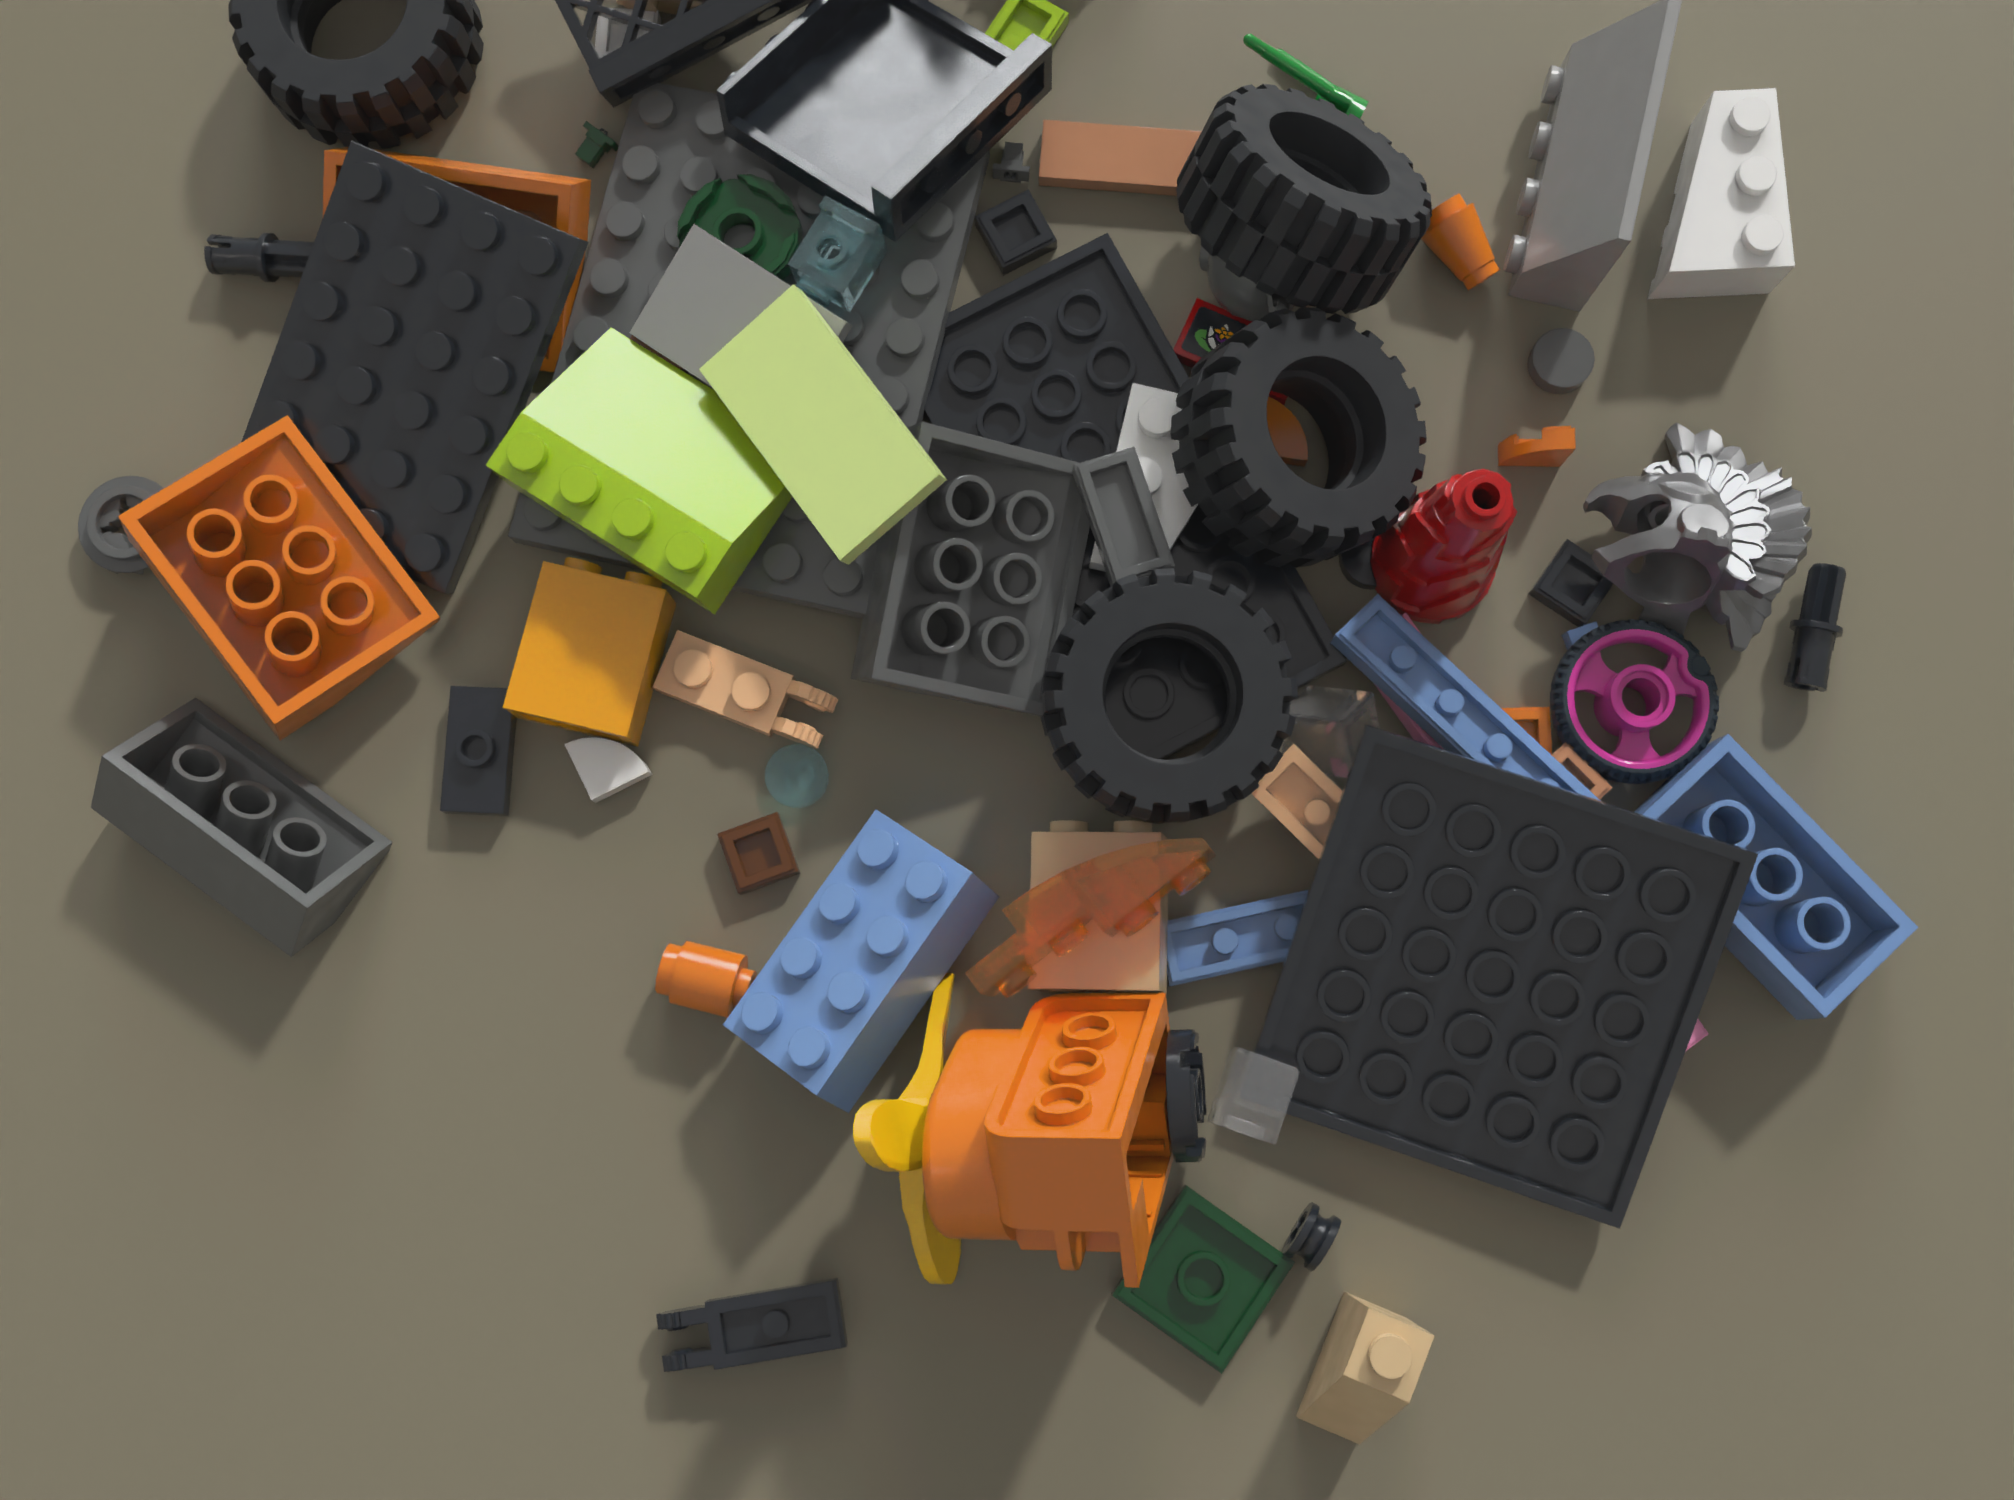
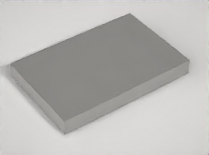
[629,224,853,387]

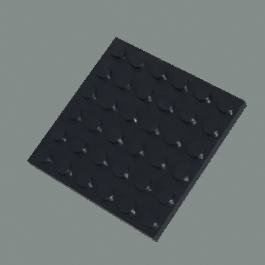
[1239,724,1758,1229]

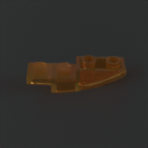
[965,838,1217,998]

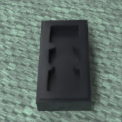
[440,686,517,816]

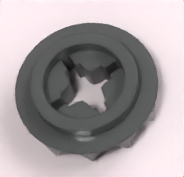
[78,476,164,575]

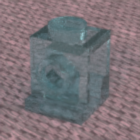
[788,196,889,312]

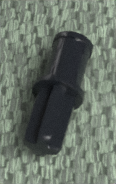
[204,233,314,282]
[1784,563,1846,692]

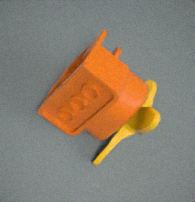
[853,973,1174,1288]

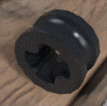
[1283,1202,1341,1271]

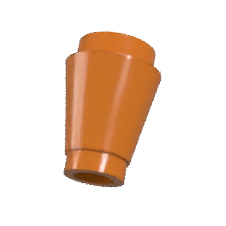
[1421,193,1500,291]

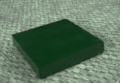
[1111,1184,1295,1374]

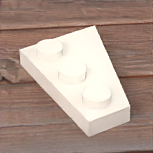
[1089,383,1198,572]

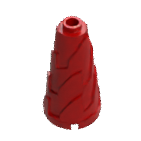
[1370,468,1517,624]

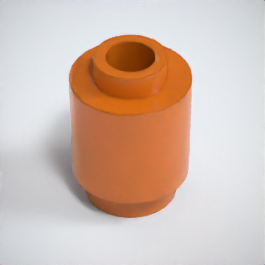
[655,941,757,1018]

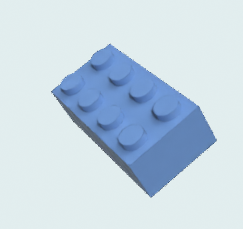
[1634,734,1919,1020]
[723,809,999,1113]

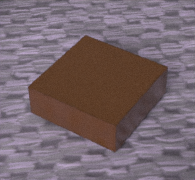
[717,812,800,895]

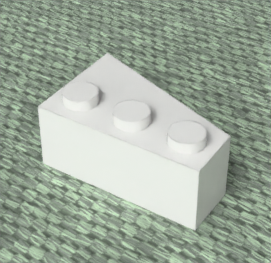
[1647,88,1795,299]

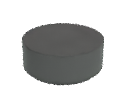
[1528,328,1595,394]

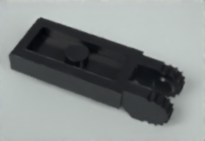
[656,1278,848,1372]

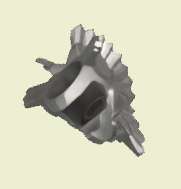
[1583,423,1812,652]

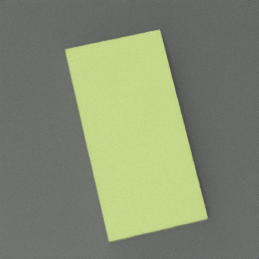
[699,284,947,565]

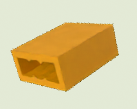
[502,557,677,747]

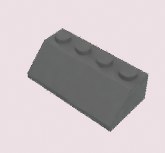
[91,698,392,957]

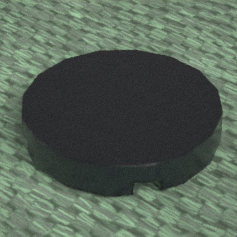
[1166,1029,1207,1163]

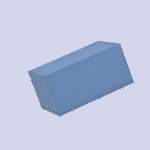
[1561,621,1599,650]

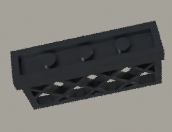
[555,0,812,108]

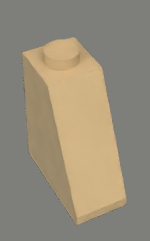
[1296,1291,1435,1445]

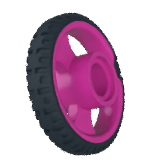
[1550,619,1719,784]

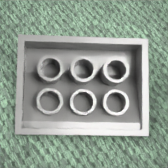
[1503,0,1682,312]

